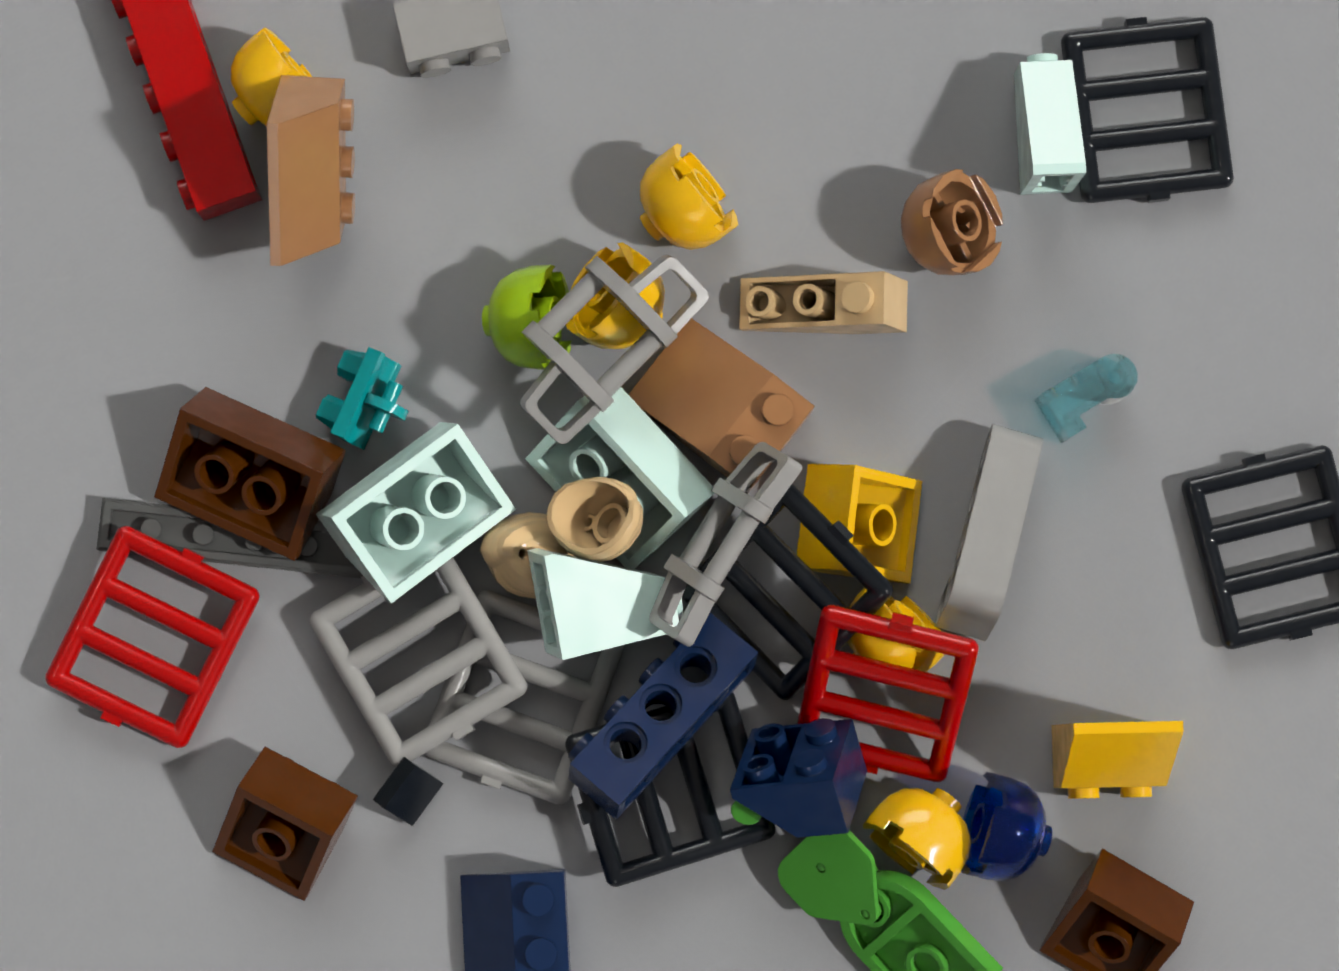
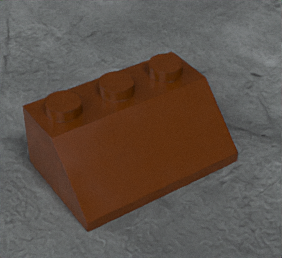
[154,387,346,561]

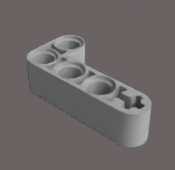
[935,424,1043,641]

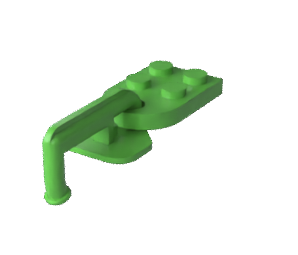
[731,801,1003,971]

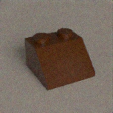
[212,746,358,901]
[1039,848,1194,971]

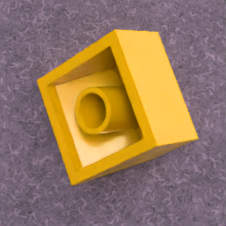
[797,464,922,584]

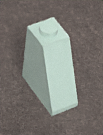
[1014,53,1086,195]
[527,548,683,660]

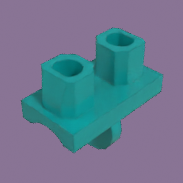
[316,347,409,450]

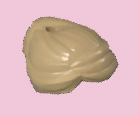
[547,477,643,562]
[479,512,574,598]

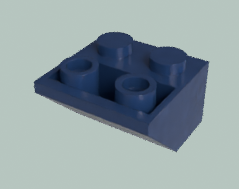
[730,718,867,838]

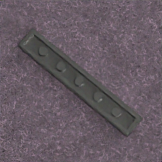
[96,498,363,579]

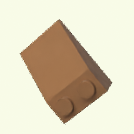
[628,318,815,494]

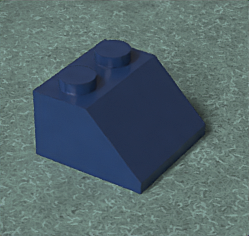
[460,869,571,971]

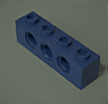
[568,612,758,820]

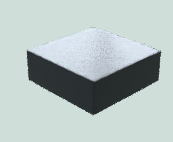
[373,757,444,826]

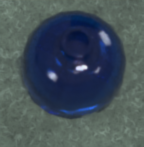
[961,772,1052,881]

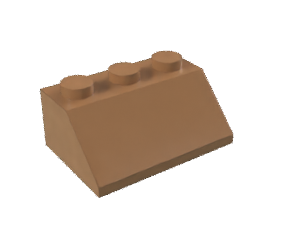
[267,75,355,266]

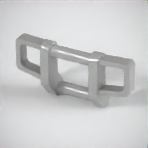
[520,255,709,444]
[649,442,802,647]

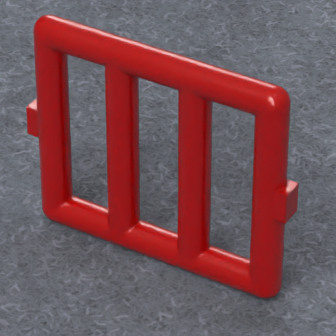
[45,526,260,748]
[797,605,979,782]

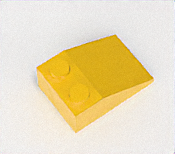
[1051,721,1184,799]

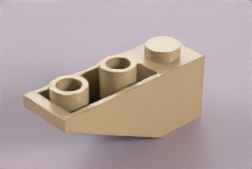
[739,271,908,334]

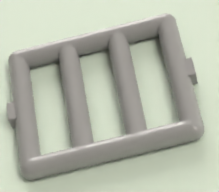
[310,557,527,767]
[424,590,624,805]

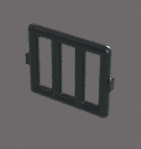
[1061,17,1234,203]
[1181,445,1339,649]
[682,484,893,700]
[565,693,776,887]

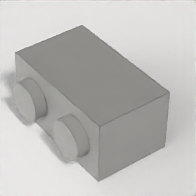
[393,0,510,78]

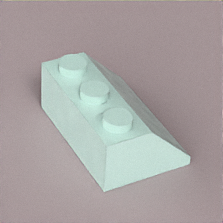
[525,387,715,569]
[316,422,516,603]

